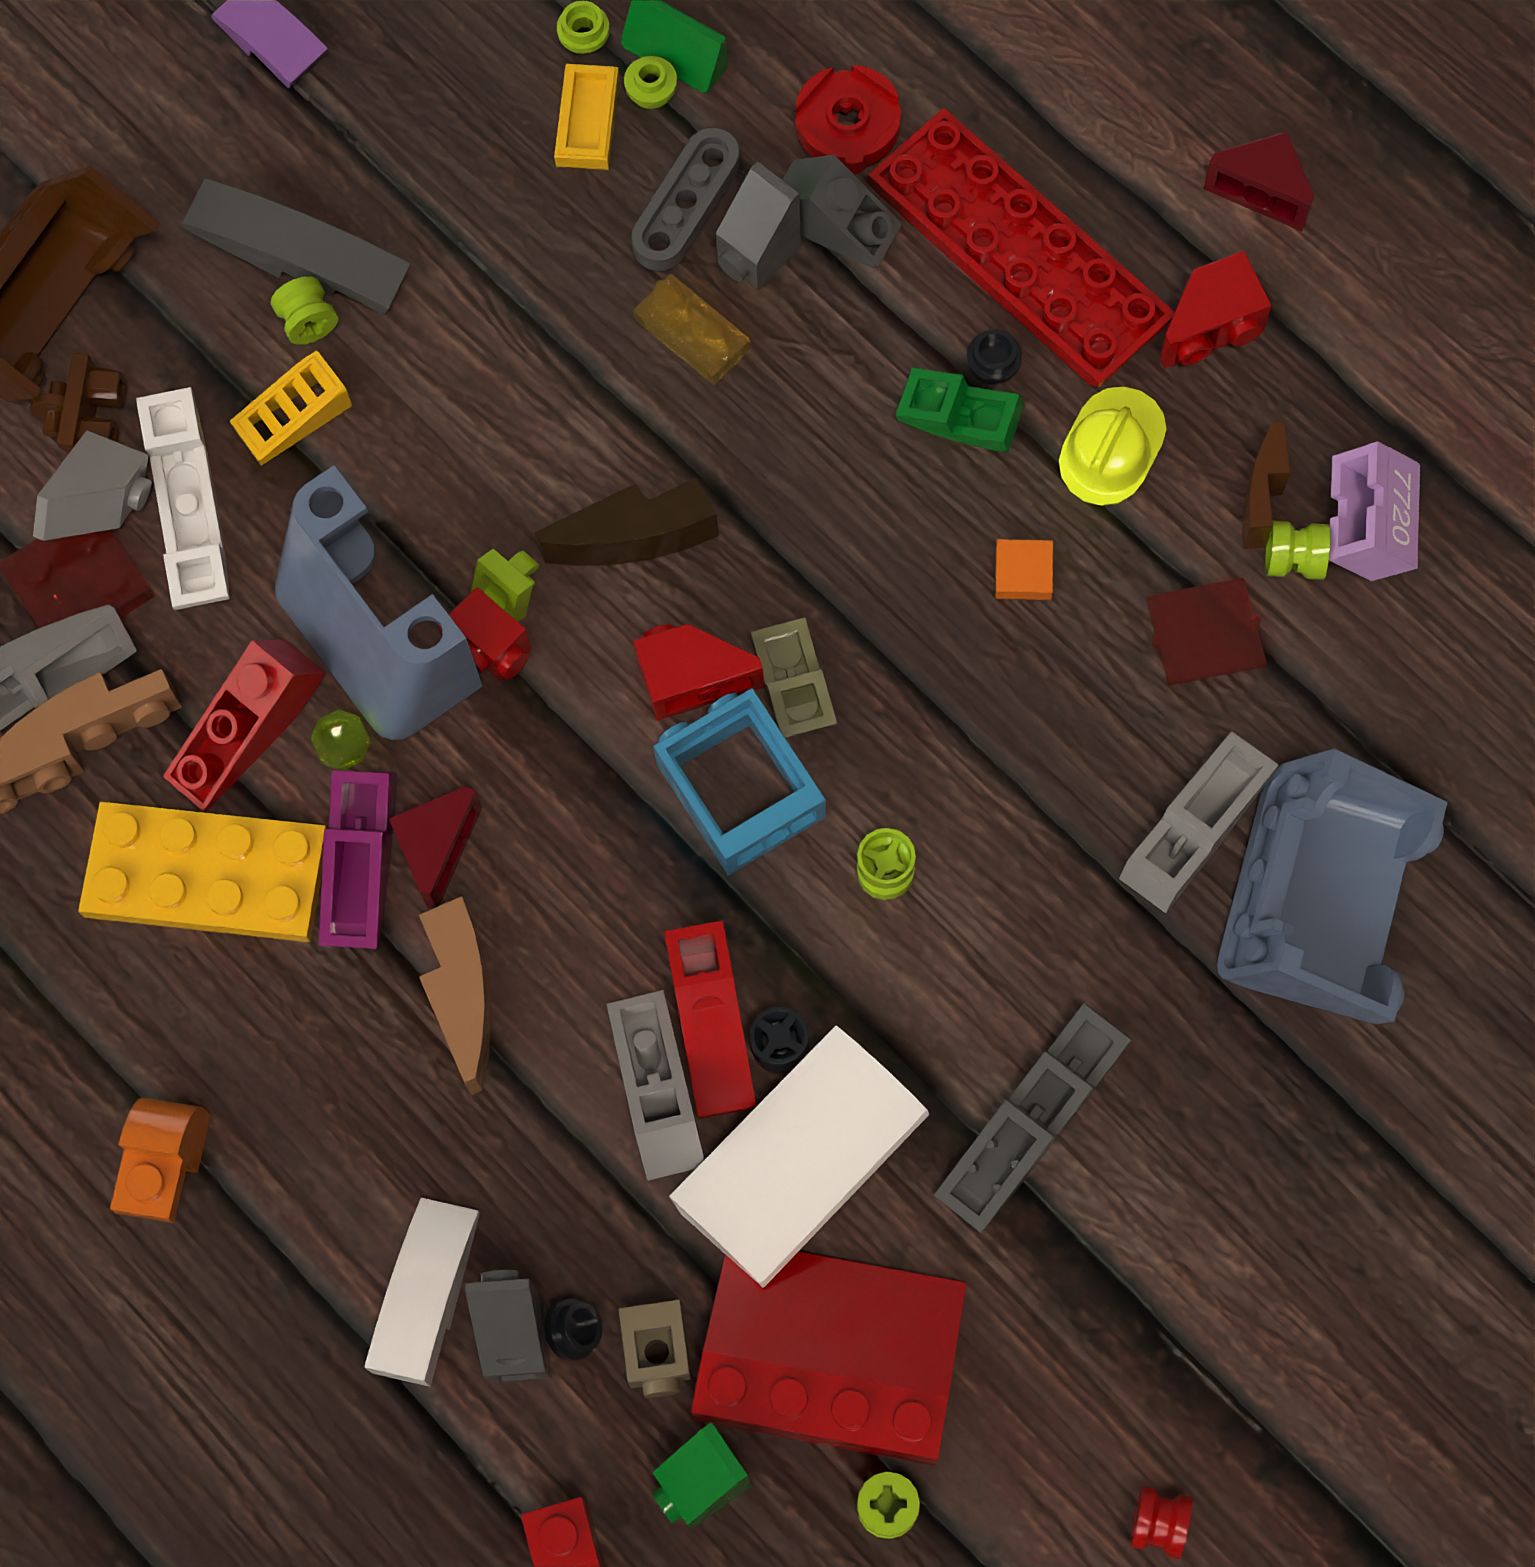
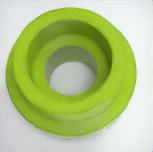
[557,1,610,54]
[624,56,677,109]

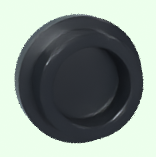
[967,329,1022,384]
[545,1298,603,1361]

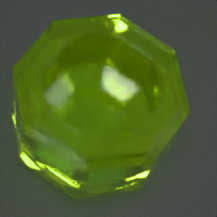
[310,709,371,770]

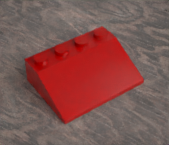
[691,1251,967,1466]

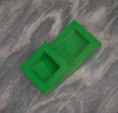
[895,367,1025,453]

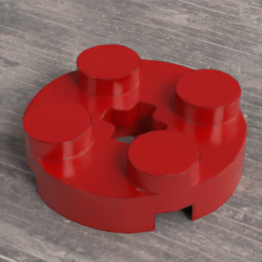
[795,65,901,175]

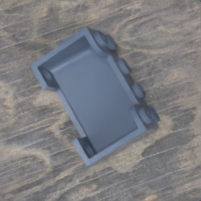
[275,465,483,740]

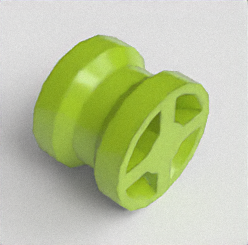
[270,276,339,345]
[857,1472,920,1539]

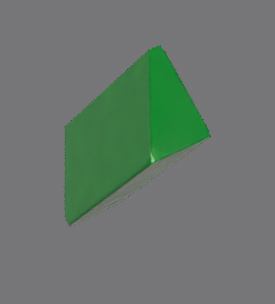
[621,0,728,94]

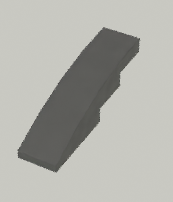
[180,179,411,315]
[934,1003,1133,1233]

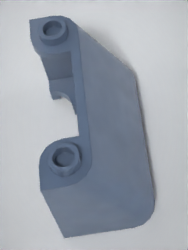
[1217,749,1448,1024]

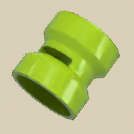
[1265,520,1330,580]
[857,828,916,900]

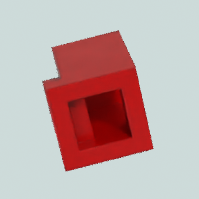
[437,587,532,681]

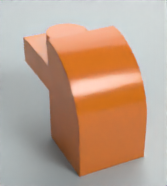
[110,1097,211,1223]

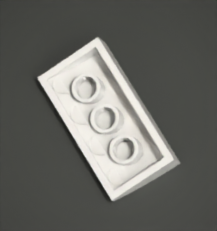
[669,1025,930,1288]

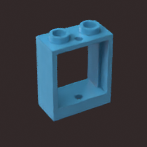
[653,688,826,876]

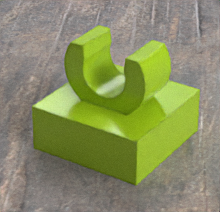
[470,549,539,622]

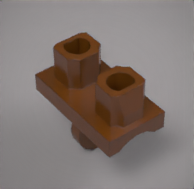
[30,353,127,454]

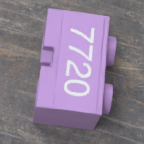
[1329,441,1420,581]

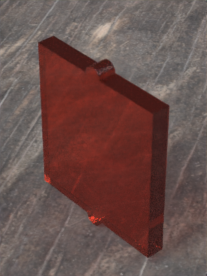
[1146,578,1266,686]

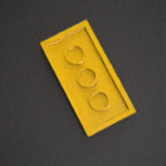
[78,802,327,942]

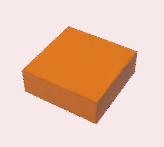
[995,539,1053,600]

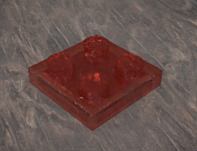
[0,530,155,628]

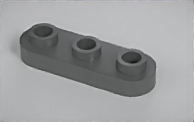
[631,128,740,271]

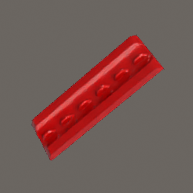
[868,108,1175,387]

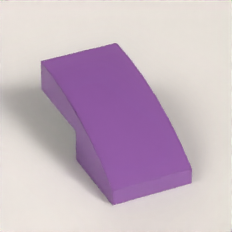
[211,0,328,89]

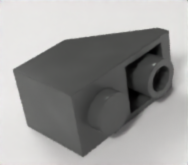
[782,155,902,268]

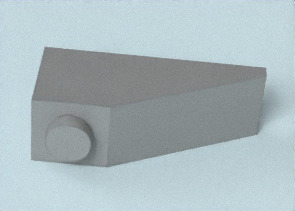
[606,990,704,1181]

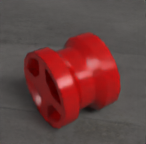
[1130,1485,1193,1559]

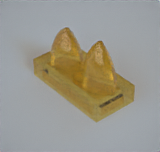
[633,274,751,385]

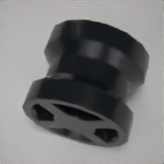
[750,1007,809,1074]

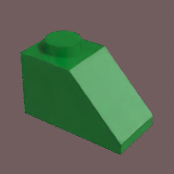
[651,1422,751,1529]

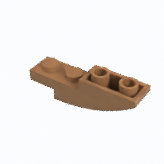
[0,669,182,814]

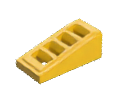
[229,350,352,466]

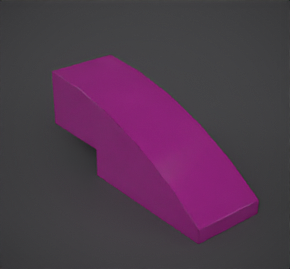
[319,770,397,949]

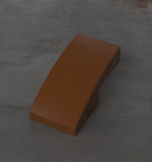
[1242,421,1290,549]

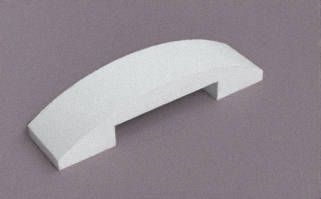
[136,387,230,610]

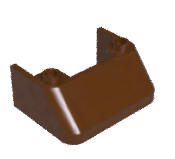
[0,166,160,402]

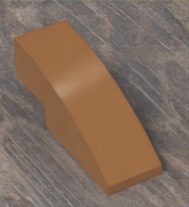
[419,896,491,1095]

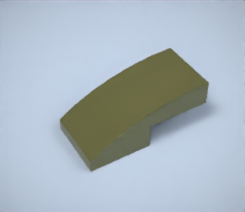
[750,617,837,739]

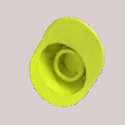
[1059,386,1166,506]

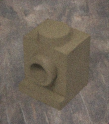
[619,1300,692,1398]

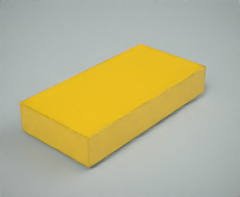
[554,64,620,170]

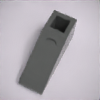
[465,1270,551,1384]

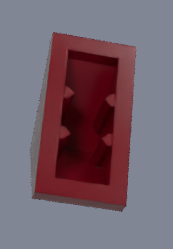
[1203,131,1314,232]
[389,786,482,909]

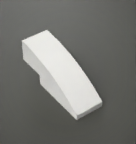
[364,1198,480,1387]

